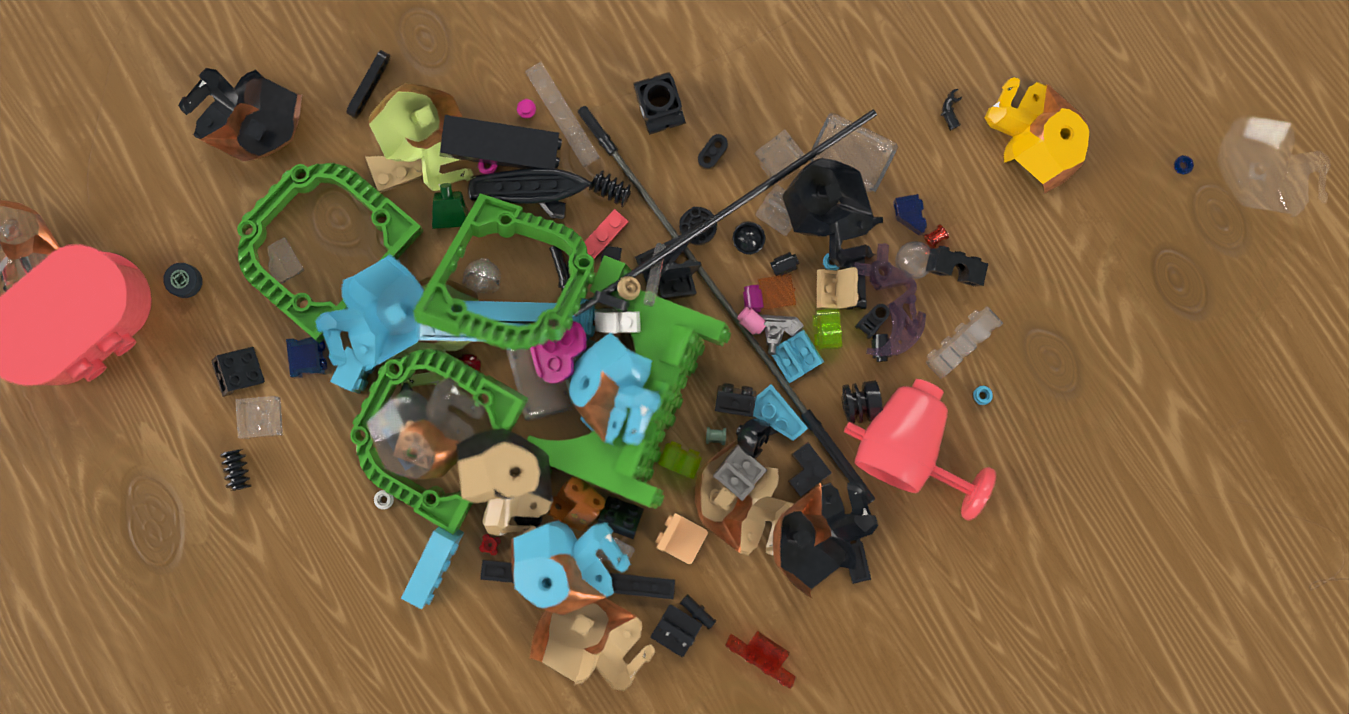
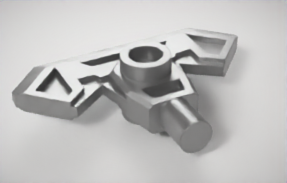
[755,315,804,355]

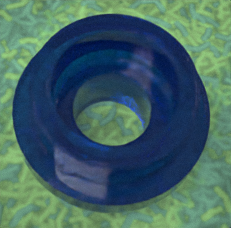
[1174,155,1194,175]

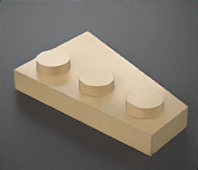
[366,156,423,193]

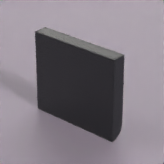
[601,246,622,262]

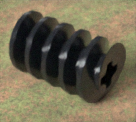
[589,170,631,208]
[220,449,252,491]

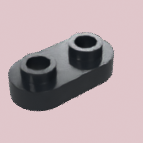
[698,134,728,170]

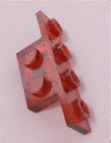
[725,631,796,689]

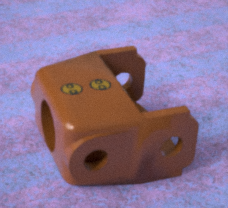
[548,476,605,531]

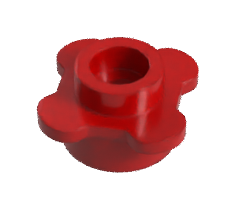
[479,534,501,556]

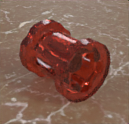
[923,224,949,249]

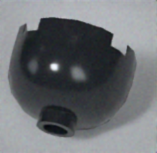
[736,419,772,459]

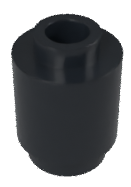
[770,252,800,276]
[871,334,892,362]

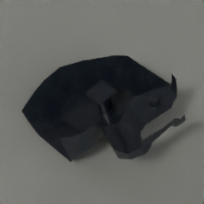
[782,158,883,267]

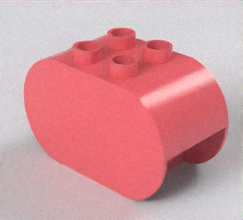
[0,245,151,385]

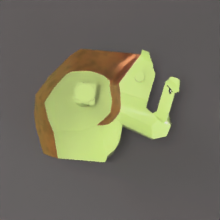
[369,83,475,191]

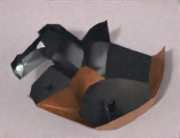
[178,68,302,162]
[773,481,878,598]

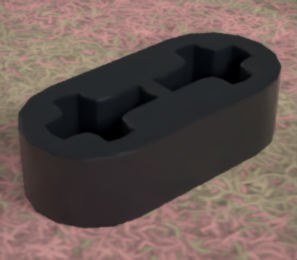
[593,290,630,312]

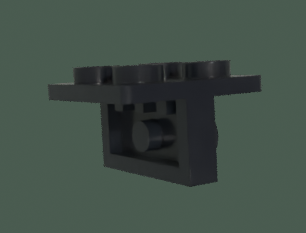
[715,383,757,417]
[598,496,644,539]
[650,604,702,657]

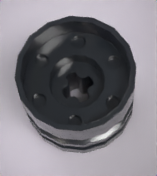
[841,380,883,424]

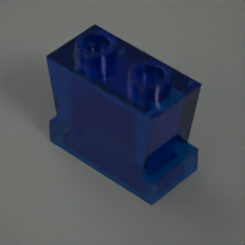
[286,337,327,379]

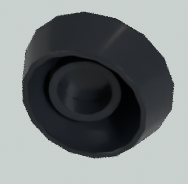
[732,222,766,255]

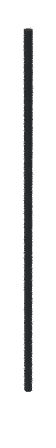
[574,109,877,318]

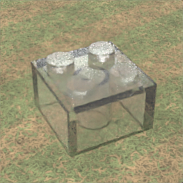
[235,396,283,439]

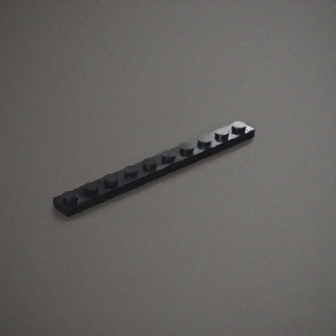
[480,560,675,599]

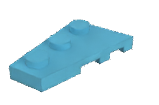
[753,384,808,441]

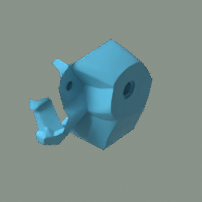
[315,254,424,370]

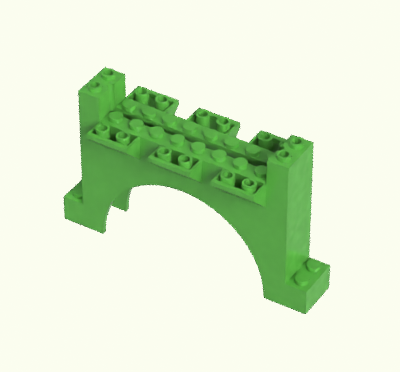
[527,255,731,509]

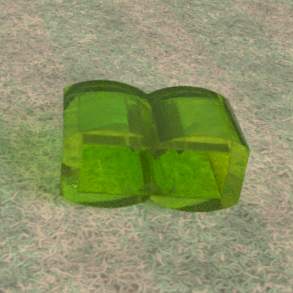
[812,309,843,350]
[658,441,702,479]

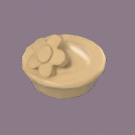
[618,276,640,300]

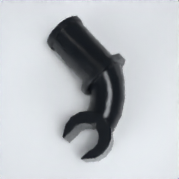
[940,89,963,131]

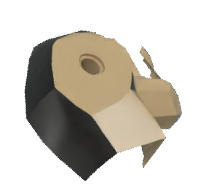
[456,428,553,536]

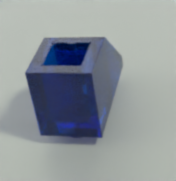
[893,194,927,235]

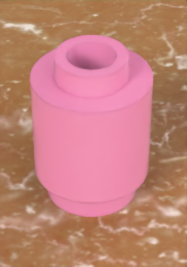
[737,307,766,335]

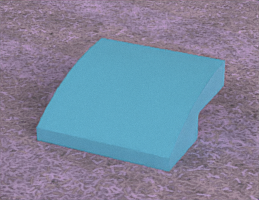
[772,330,824,383]

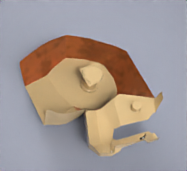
[530,598,655,691]

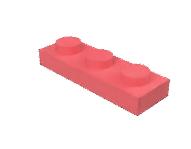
[584,209,629,260]

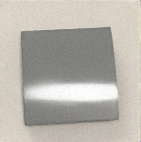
[713,444,767,501]

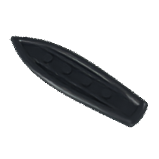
[468,168,592,204]

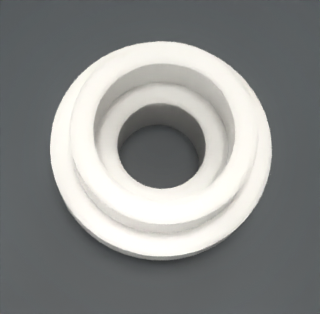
[374,490,394,509]

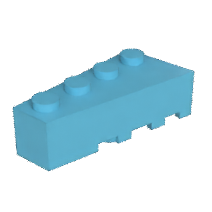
[401,527,464,609]

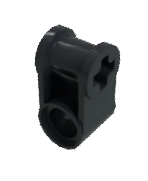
[855,304,890,340]

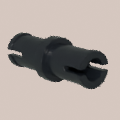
[680,594,717,630]

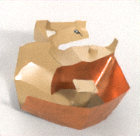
[695,441,794,557]

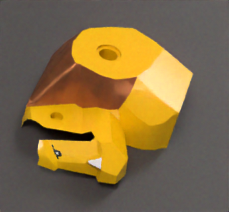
[985,77,1089,194]

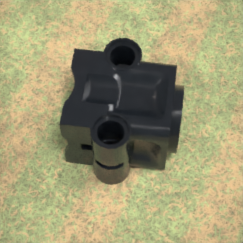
[633,72,686,135]

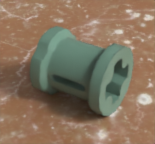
[706,427,726,445]

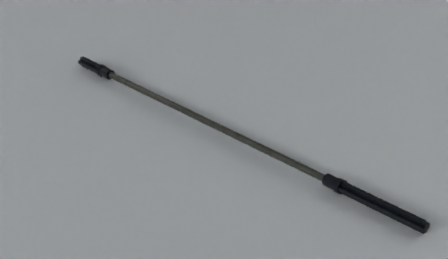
[577,106,875,504]

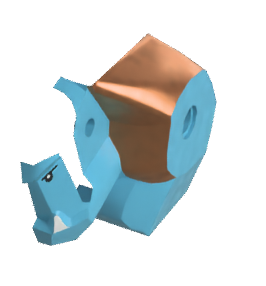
[569,333,660,445]
[511,520,631,616]

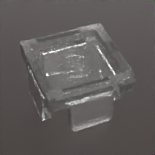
[755,130,805,183]

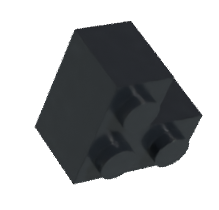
[788,442,832,497]

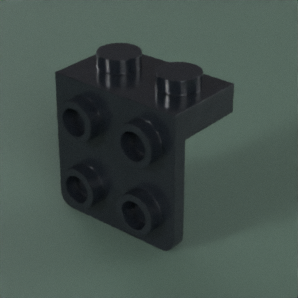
[654,260,702,300]

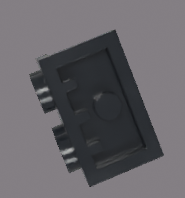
[211,347,265,397]

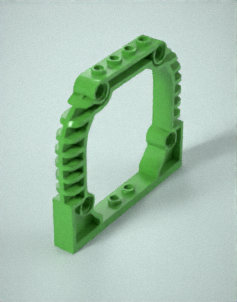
[237,163,423,344]
[413,193,595,350]
[350,349,529,535]

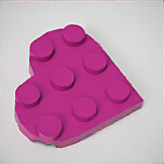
[530,321,587,384]

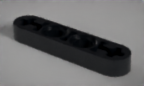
[346,50,391,118]

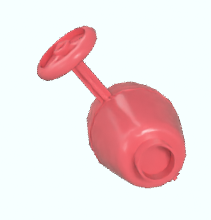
[844,379,996,521]

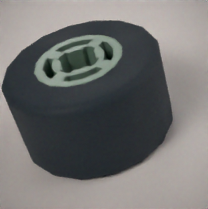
[163,263,202,298]

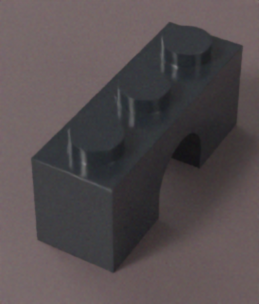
[925,246,988,287]

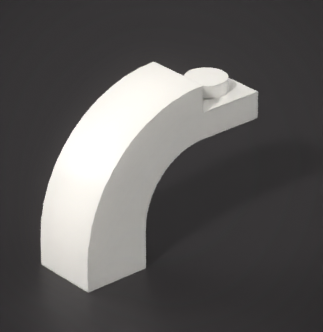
[594,308,640,333]

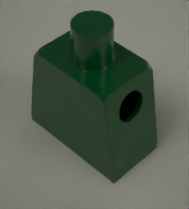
[432,183,469,229]

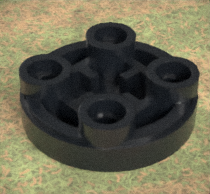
[679,206,717,245]

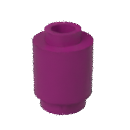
[743,285,764,313]

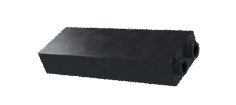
[440,115,562,169]

